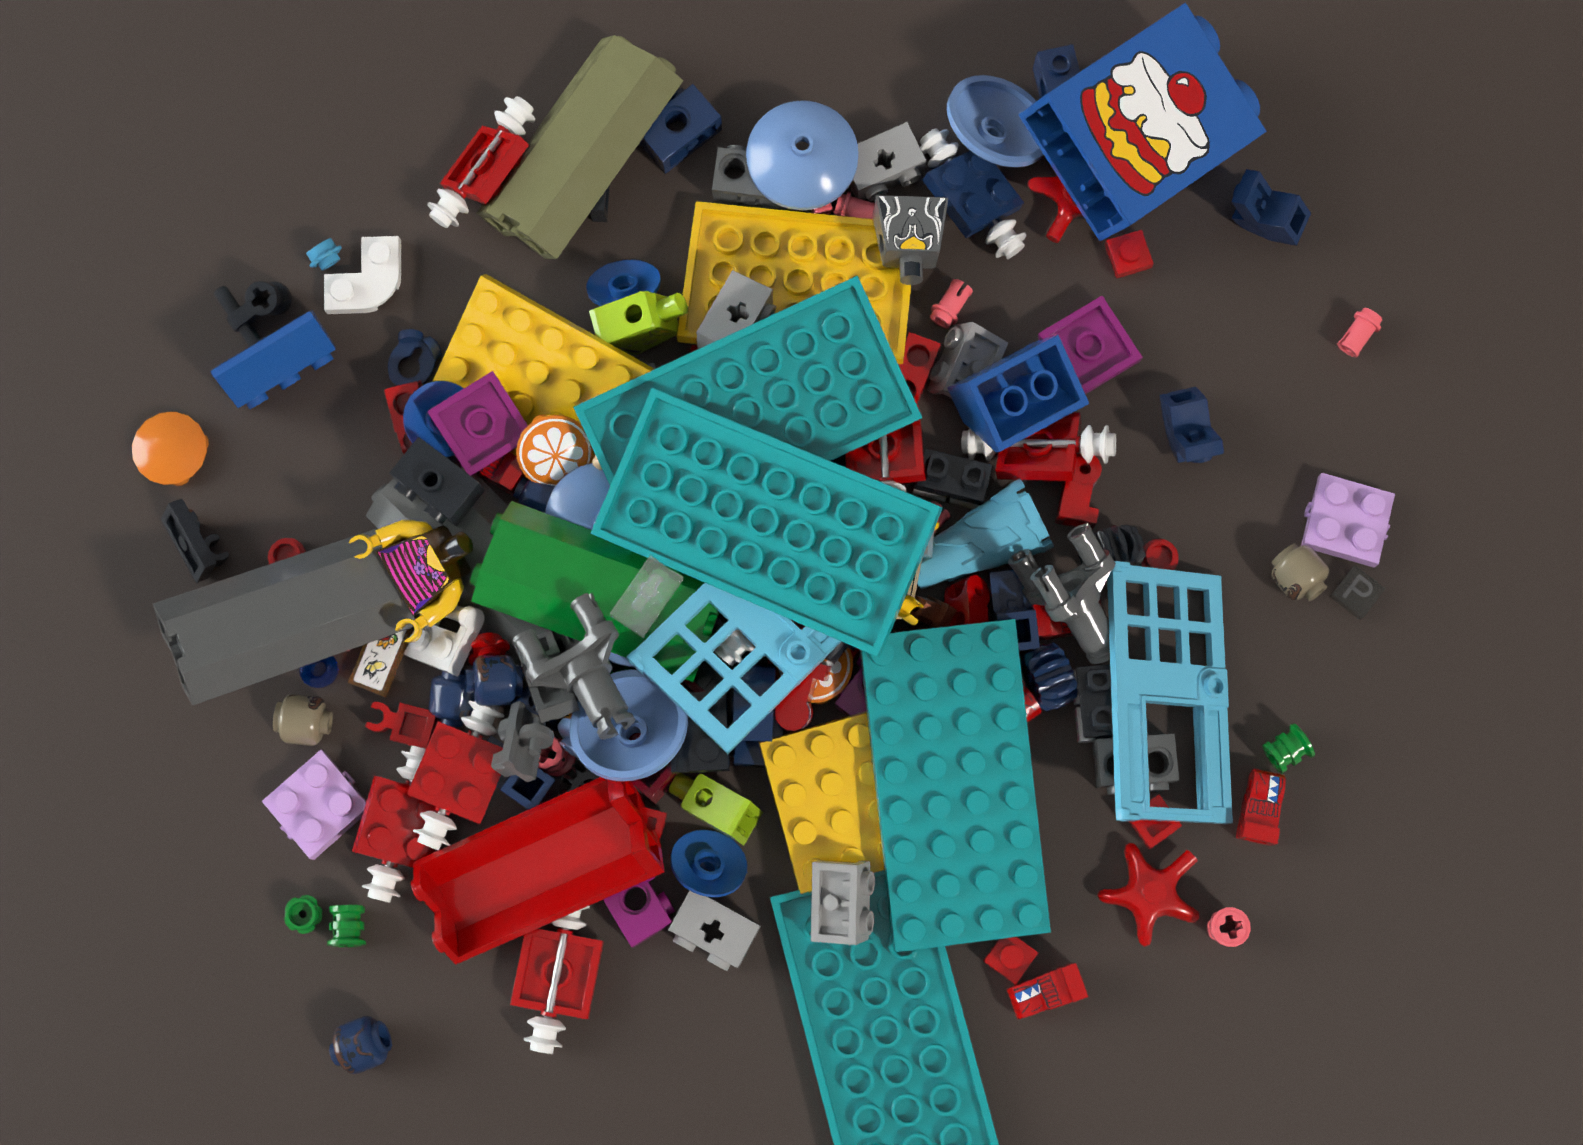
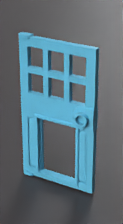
[1107,561,1233,824]
[626,583,842,754]

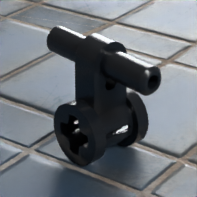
[214,281,292,347]

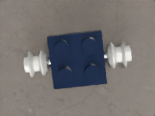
[920,128,1026,259]

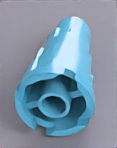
[918,479,1054,590]

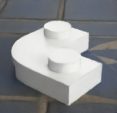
[324,236,401,314]

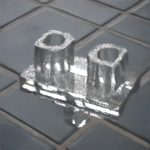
[610,555,684,638]

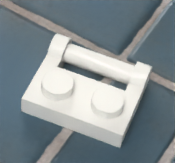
[404,605,484,677]

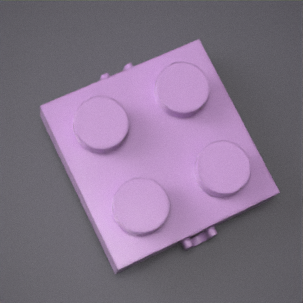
[1301,473,1395,568]
[262,750,367,860]

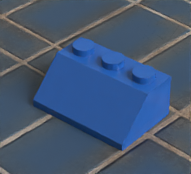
[210,309,336,409]
[947,335,1090,453]

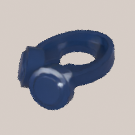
[388,329,442,386]

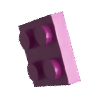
[1037,296,1143,394]
[427,371,528,476]

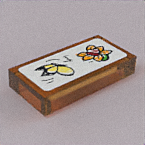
[348,627,414,698]

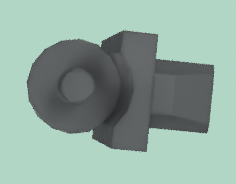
[491,701,554,782]

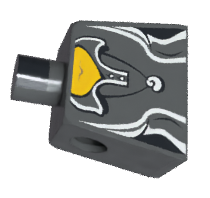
[873,195,948,285]

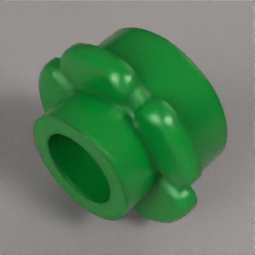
[284,895,323,934]

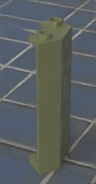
[476,35,683,259]

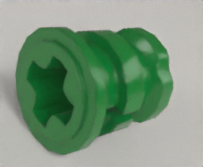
[1262,723,1315,774]
[327,905,366,947]

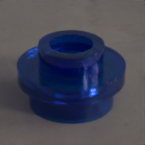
[299,656,339,688]

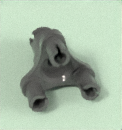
[1008,523,1116,664]
[512,593,635,740]

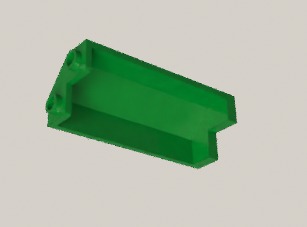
[470,501,720,682]

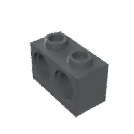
[712,145,787,210]
[1092,733,1179,795]

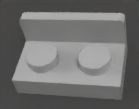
[927,322,1008,399]
[811,860,875,945]

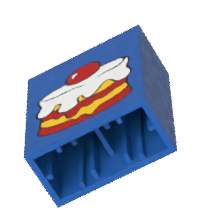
[1018,2,1267,241]

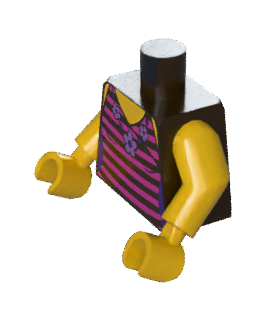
[349,519,473,643]

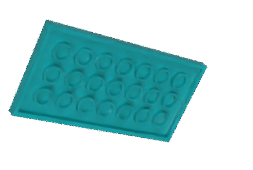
[573,275,922,485]
[591,388,943,657]
[860,619,1051,952]
[770,870,999,1145]

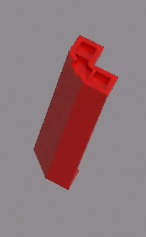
[411,777,664,965]

